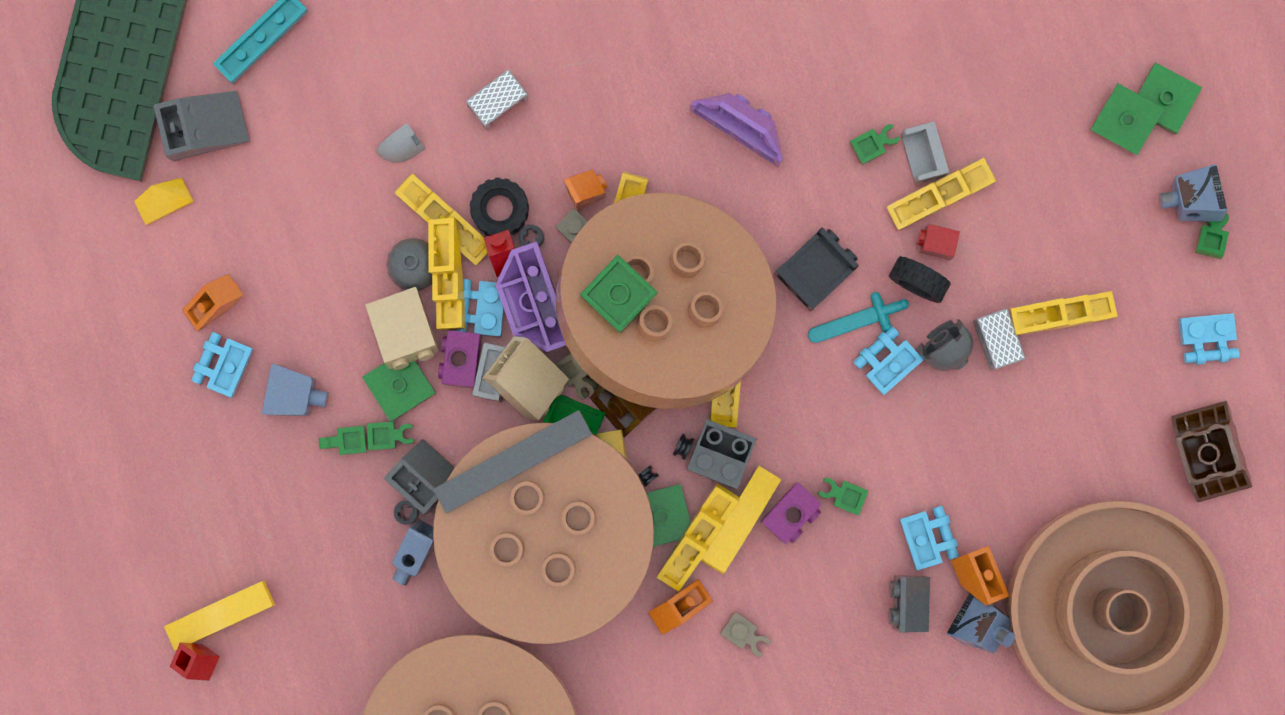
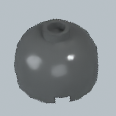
[386,238,432,291]
[918,319,973,371]

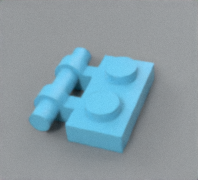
[456,279,504,337]
[1178,313,1239,365]
[853,327,924,395]
[191,332,254,398]
[899,505,959,571]

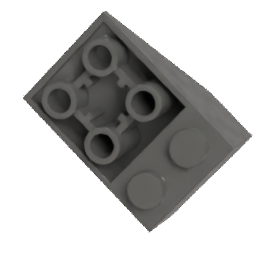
[153,91,250,161]

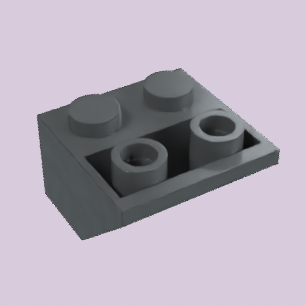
[687,419,757,489]
[384,439,455,515]
[888,575,930,633]

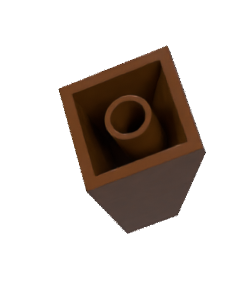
[590,386,658,438]

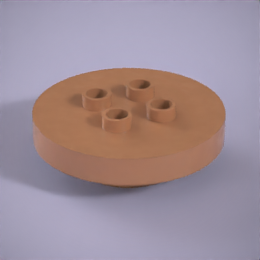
[556,193,776,409]
[433,423,654,644]
[1005,501,1230,715]
[363,633,577,715]

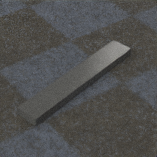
[433,410,592,513]

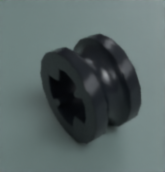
[519,225,544,247]
[673,433,694,460]
[639,465,659,487]
[394,500,419,525]

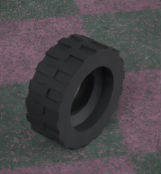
[470,177,529,236]
[889,256,951,303]

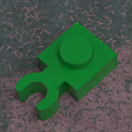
[849,124,900,165]
[1195,213,1229,260]
[367,422,415,450]
[817,478,868,516]

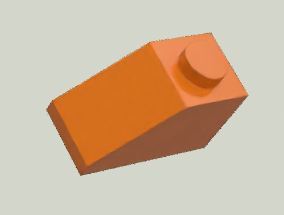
[564,169,608,211]
[182,274,243,331]
[951,545,1009,606]
[648,579,713,635]

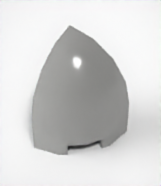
[376,123,425,163]

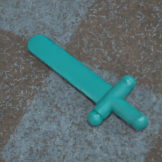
[808,292,909,343]

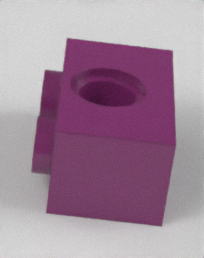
[438,330,482,388]
[760,482,822,544]

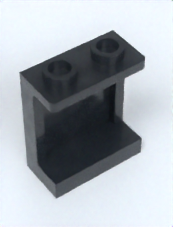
[774,227,859,312]

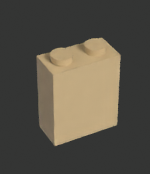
[365,287,440,370]
[483,336,569,421]

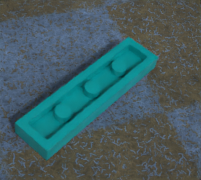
[213,0,308,84]

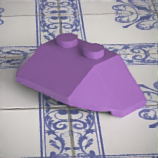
[690,93,783,167]
[496,241,566,352]

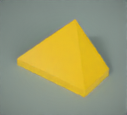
[134,178,194,225]

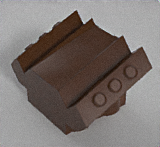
[1172,401,1252,503]

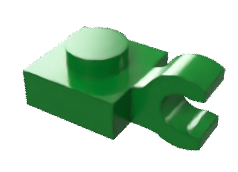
[319,426,367,455]

